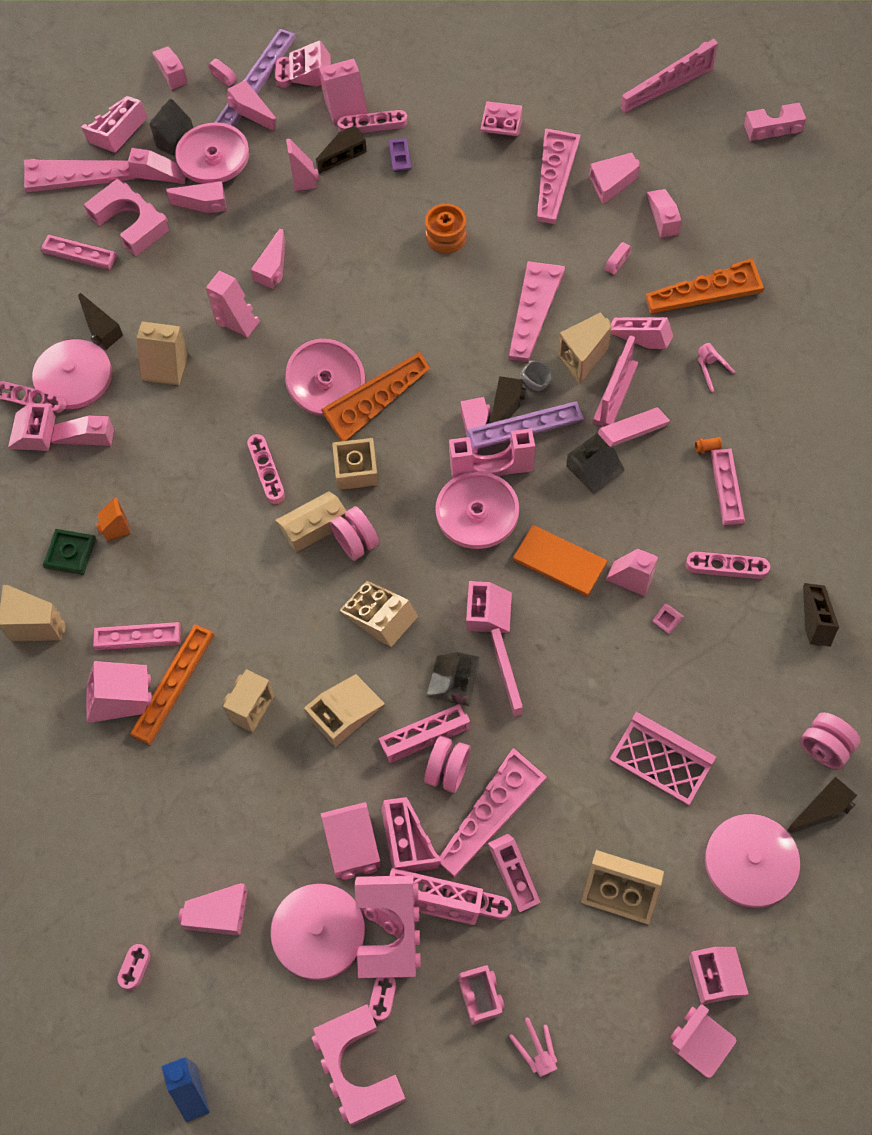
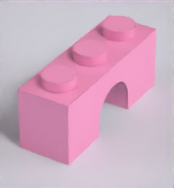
[744,103,806,141]

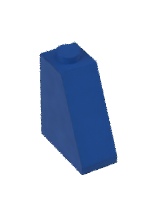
[161,1057,210,1122]

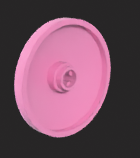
[175,123,249,184]
[32,339,112,410]
[285,339,365,417]
[436,471,519,549]
[705,814,800,908]
[271,884,365,980]

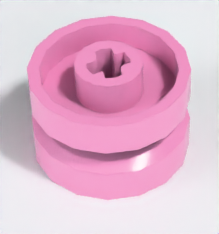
[330,506,380,561]
[800,712,861,770]
[424,736,471,793]

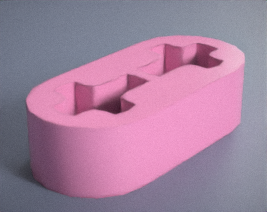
[275,57,292,88]
[208,59,237,87]
[605,242,632,275]
[118,944,151,991]
[369,977,396,1021]

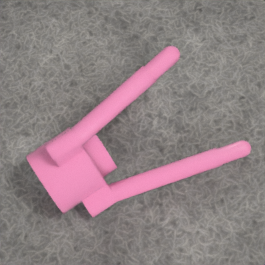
[697,343,735,392]
[509,1018,558,1077]

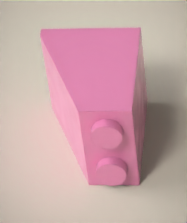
[319,59,368,125]
[86,661,152,723]
[321,802,382,880]

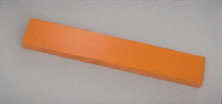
[130,624,214,745]

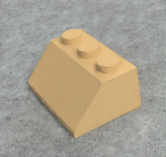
[275,491,346,553]
[581,850,664,925]

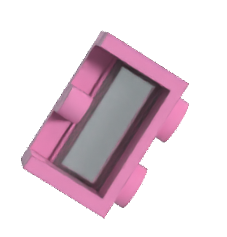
[458,965,504,1026]

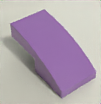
[389,138,411,171]

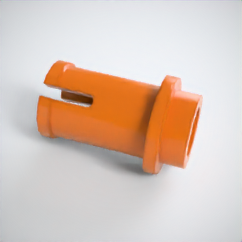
[695,437,722,454]

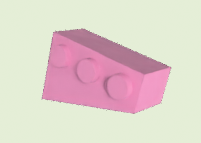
[81,96,148,153]
[206,271,260,338]

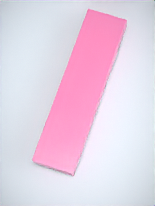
[41,235,117,271]
[598,407,670,447]
[710,449,745,526]
[93,622,181,651]
[491,628,523,717]

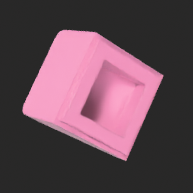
[652,604,684,634]

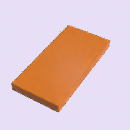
[513,525,608,597]

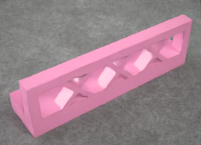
[378,704,470,763]
[390,868,483,925]

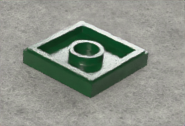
[42,529,96,575]

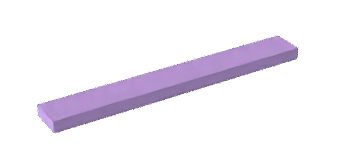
[214,29,296,127]

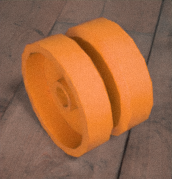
[425,204,467,253]

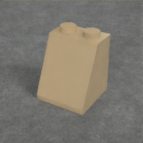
[558,312,612,383]
[137,321,189,386]
[0,585,66,642]

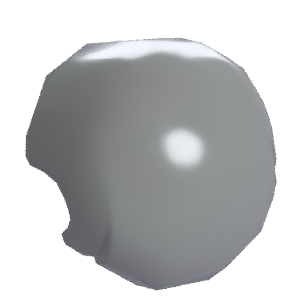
[520,360,552,392]

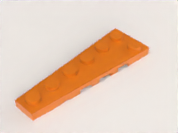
[646,258,764,314]
[321,352,430,442]

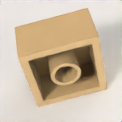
[332,438,379,490]
[223,669,275,733]

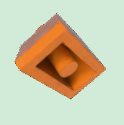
[96,497,131,541]

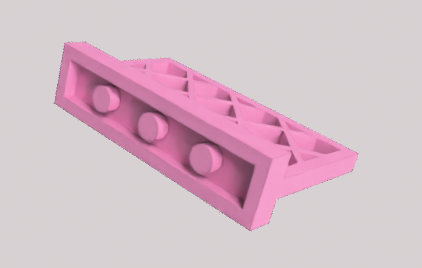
[593,336,638,427]
[610,712,716,806]

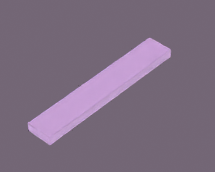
[466,401,584,450]

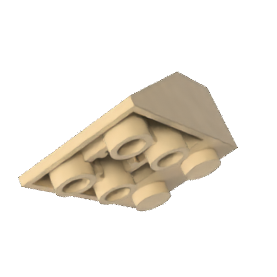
[340,581,419,647]
[304,674,385,748]

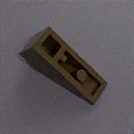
[316,125,367,174]
[78,293,123,350]
[490,376,526,423]
[803,583,839,647]
[787,776,857,834]

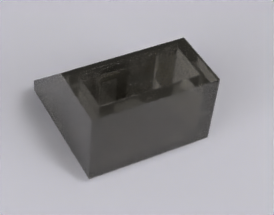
[149,99,193,156]
[566,432,624,494]
[426,652,479,706]

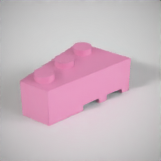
[381,797,441,872]

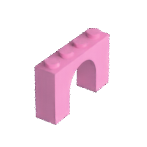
[84,179,169,257]
[449,428,535,479]
[355,876,421,978]
[312,1005,406,1126]

